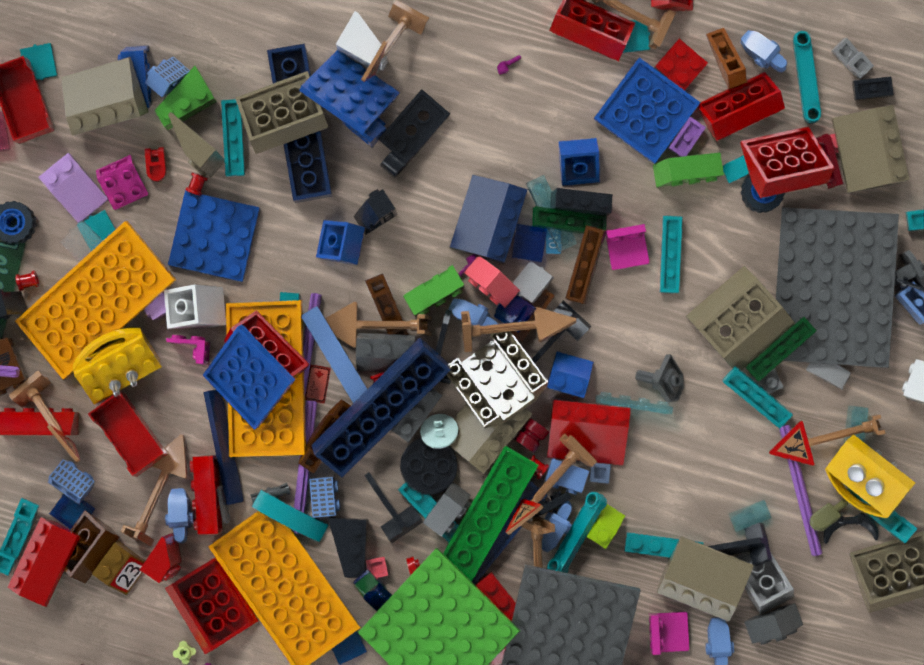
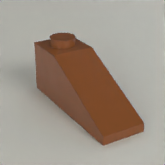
[706,28,747,89]

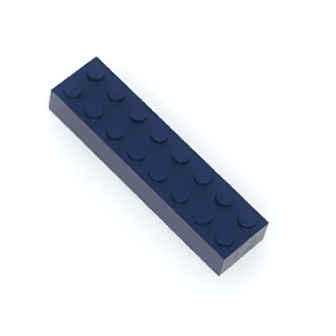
[267,43,333,203]
[312,338,451,477]

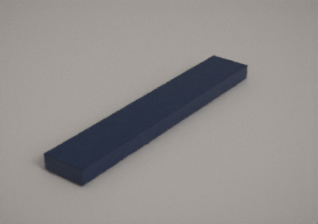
[203,390,244,505]

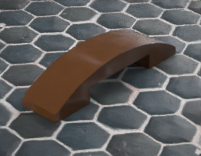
[365,273,409,335]
[298,399,351,474]

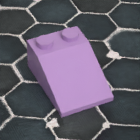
[39,153,108,224]

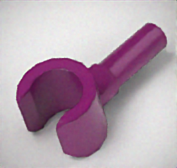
[497,55,521,75]
[458,255,477,277]

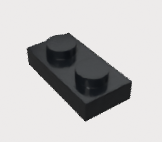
[852,76,894,101]
[533,491,572,517]

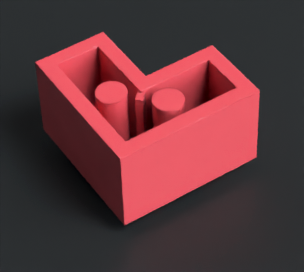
[464,256,520,308]

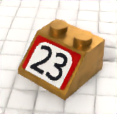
[92,541,145,595]

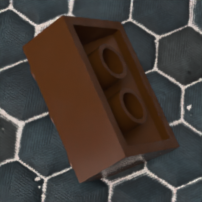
[64,510,120,584]

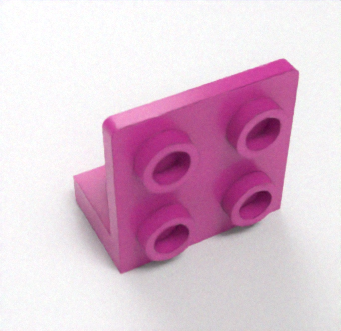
[96,155,148,210]
[605,224,649,270]
[166,335,210,365]
[648,612,689,655]

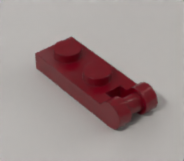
[816,134,843,189]

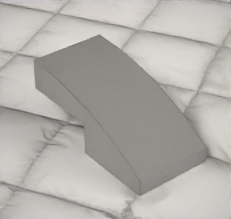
[831,38,874,79]
[806,363,851,390]

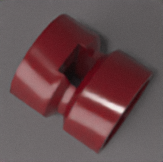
[514,418,550,453]

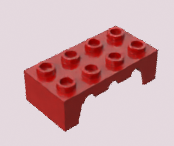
[0,56,55,144]
[88,391,168,477]

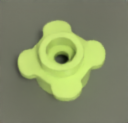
[173,641,196,664]

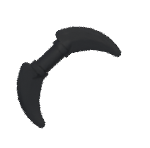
[823,512,878,544]

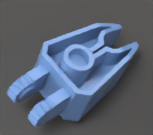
[740,30,787,73]
[448,299,499,326]
[165,488,194,544]
[542,501,572,553]
[705,618,734,665]

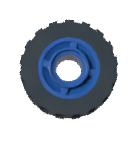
[741,175,785,213]
[0,201,37,245]

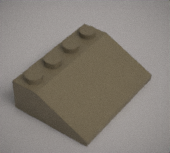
[61,57,149,136]
[235,71,328,154]
[832,105,909,193]
[168,112,224,178]
[449,393,532,474]
[849,531,924,613]
[657,536,754,622]

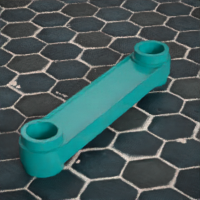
[792,31,821,124]
[547,492,607,573]

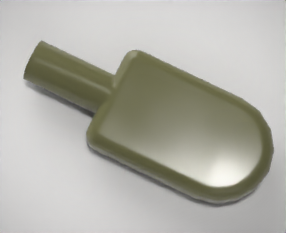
[809,499,848,532]

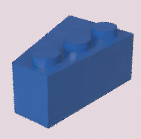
[118,46,152,108]

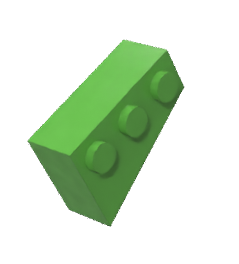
[155,66,217,130]
[653,153,724,187]
[403,265,464,316]

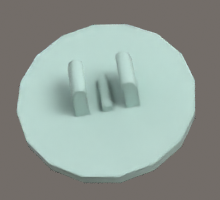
[420,414,458,449]

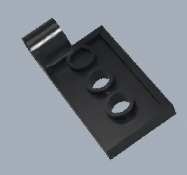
[378,89,451,178]

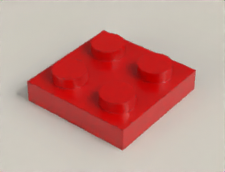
[654,38,708,91]

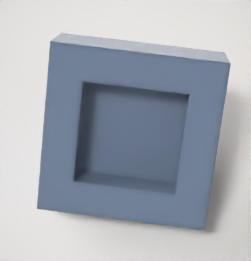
[589,463,611,484]

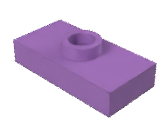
[668,117,706,157]

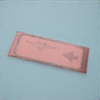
[305,364,331,404]

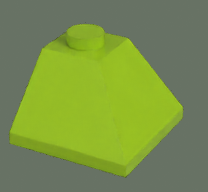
[587,504,625,549]

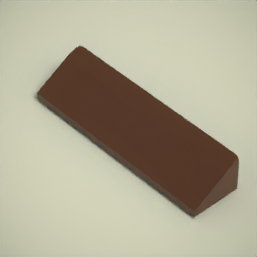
[565,225,606,304]

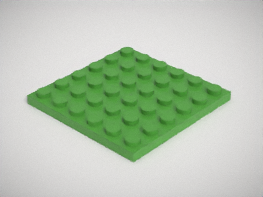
[358,548,521,665]

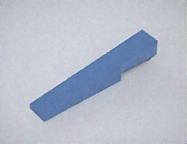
[302,306,367,403]

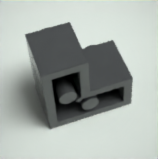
[423,482,471,537]
[744,603,803,645]

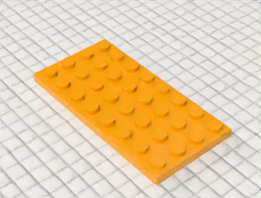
[15,221,176,380]
[226,300,306,457]
[208,511,361,665]

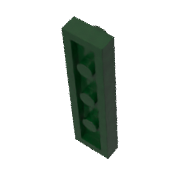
[532,206,607,234]
[746,317,817,382]

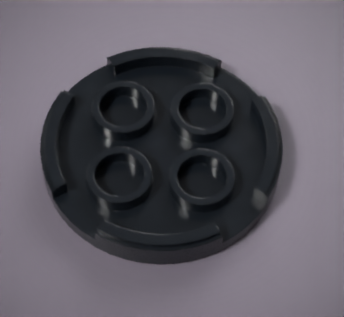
[400,438,457,495]

